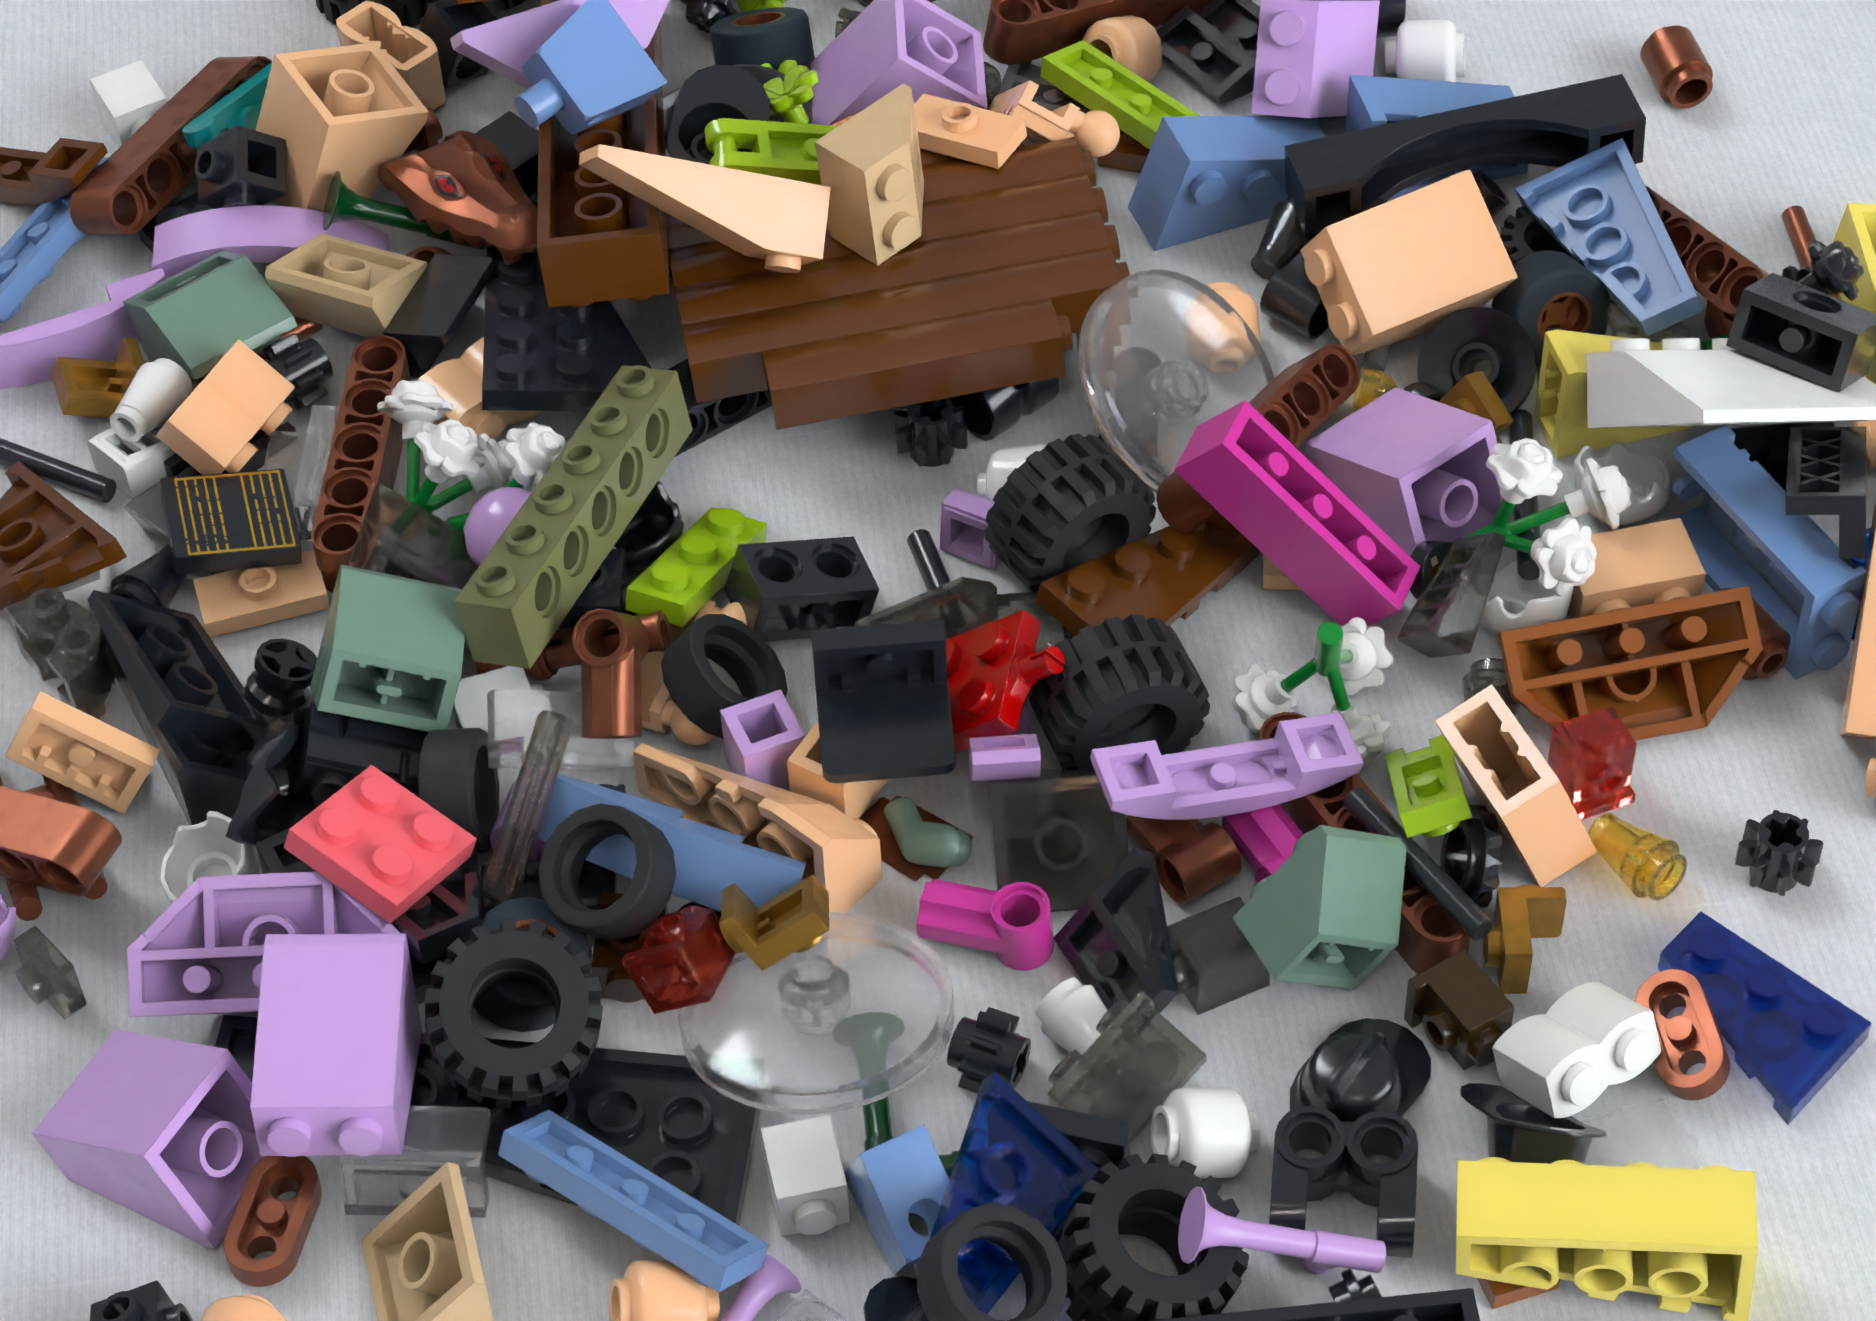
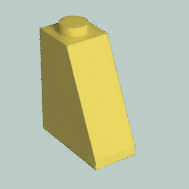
[1534,329,1693,459]

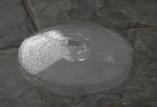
[1078,269,1275,493]
[678,912,955,1114]

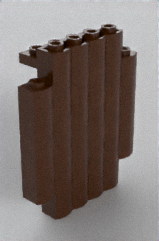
[667,137,1132,430]

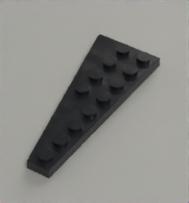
[214,1015,766,1226]

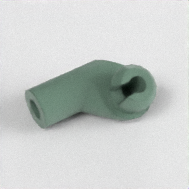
[884,797,972,868]

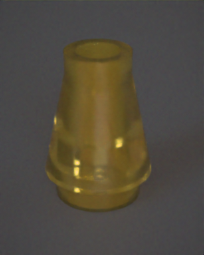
[1588,813,1687,901]

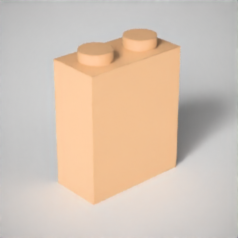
[1435,684,1597,887]

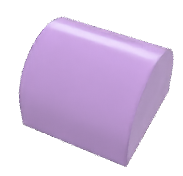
[940,488,1001,570]

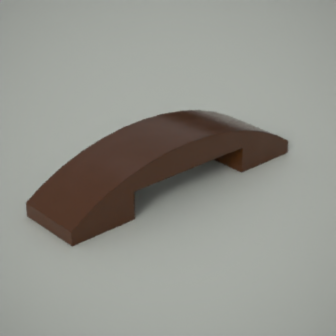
[0,138,108,205]

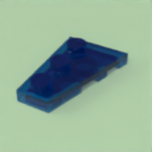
[1658,911,1872,1125]
[916,1071,1099,1314]

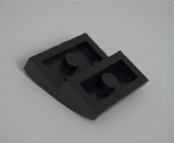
[1157,0,1260,104]

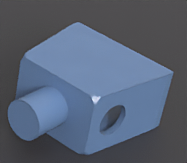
[514,0,667,134]
[844,1124,971,1289]

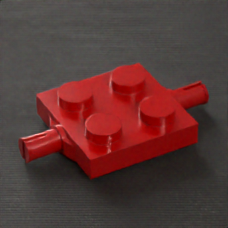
[946,610,1065,753]

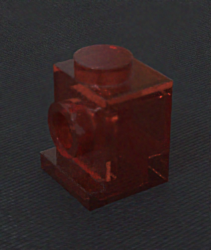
[1547,706,1637,820]
[621,906,736,1014]

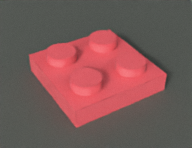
[284,765,477,924]

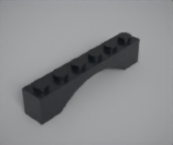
[1285,74,1646,235]

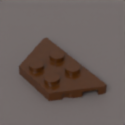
[0,461,127,610]

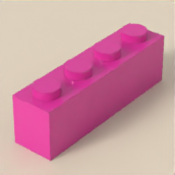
[1174,400,1421,626]

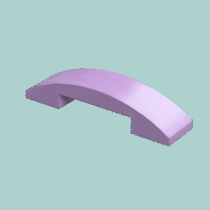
[152,205,388,276]
[0,268,166,389]
[966,699,1041,782]
[1090,712,1363,820]

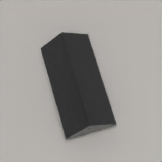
[87,590,277,825]

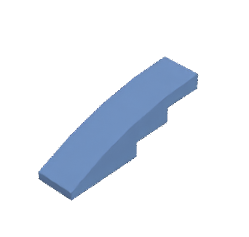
[537,773,806,912]

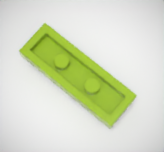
[1040,40,1200,149]
[625,507,767,627]

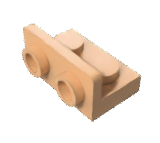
[5,691,160,814]

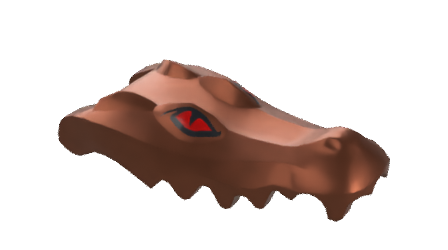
[378,130,538,265]

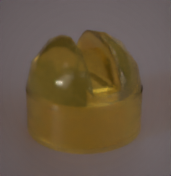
[1351,367,1398,414]

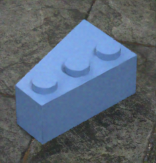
[1345,75,1528,201]
[1128,115,1326,251]

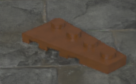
[1036,514,1260,636]

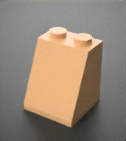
[255,42,429,220]
[1300,170,1518,356]

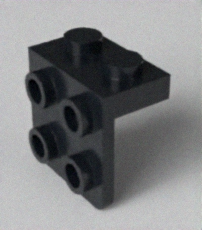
[811,620,956,783]

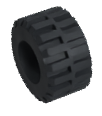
[984,434,1156,598]
[1029,615,1210,785]
[425,918,603,1109]
[1054,1153,1249,1321]

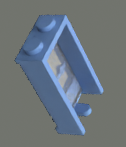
[1670,424,1867,680]

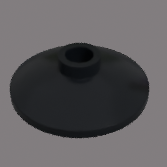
[1417,307,1537,415]

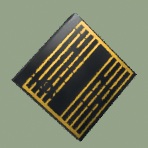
[160,469,302,575]

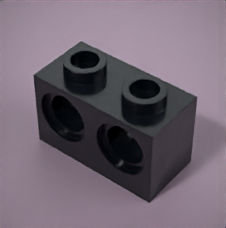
[724,536,880,642]

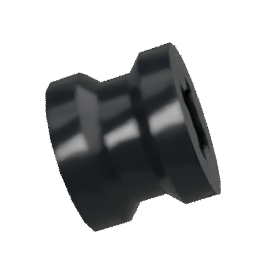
[245,638,317,718]

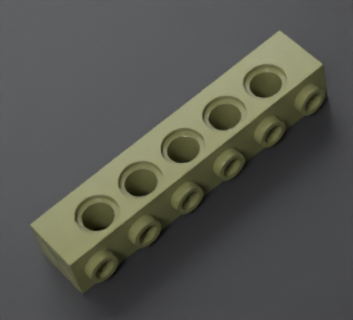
[454,365,693,669]

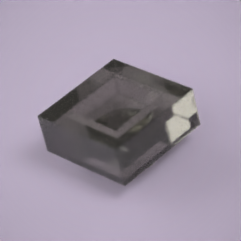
[13,925,87,1020]

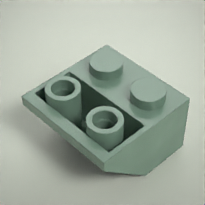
[122,250,297,381]
[310,564,465,732]
[1233,825,1407,989]

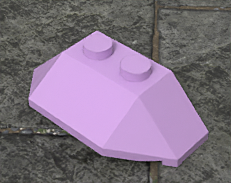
[450,0,670,89]
[127,871,401,1017]

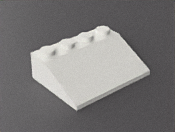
[1586,338,1876,428]

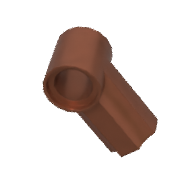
[572,608,650,739]
[1116,812,1242,905]

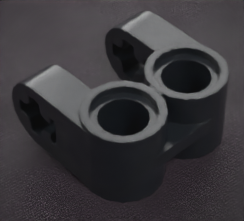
[1269,1106,1418,1258]

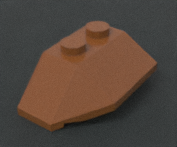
[1497,586,1763,751]

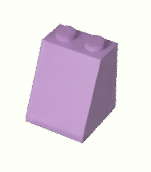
[810,0,988,125]
[1251,0,1380,118]
[1304,387,1514,556]
[250,934,422,1157]
[32,1030,265,1249]

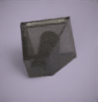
[986,769,1129,912]

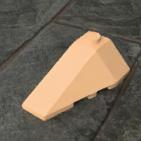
[579,144,831,273]
[633,743,883,927]

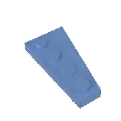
[1514,138,1704,336]

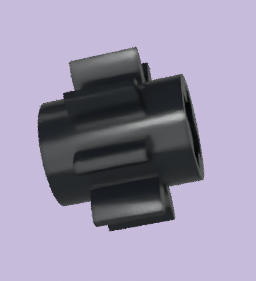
[263,333,333,410]
[894,398,968,467]
[1735,810,1823,896]
[947,1007,1031,1098]

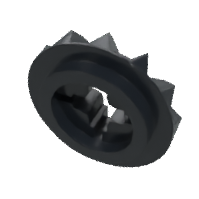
[1440,804,1504,908]

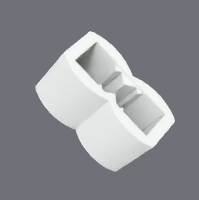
[1492,982,1661,1118]

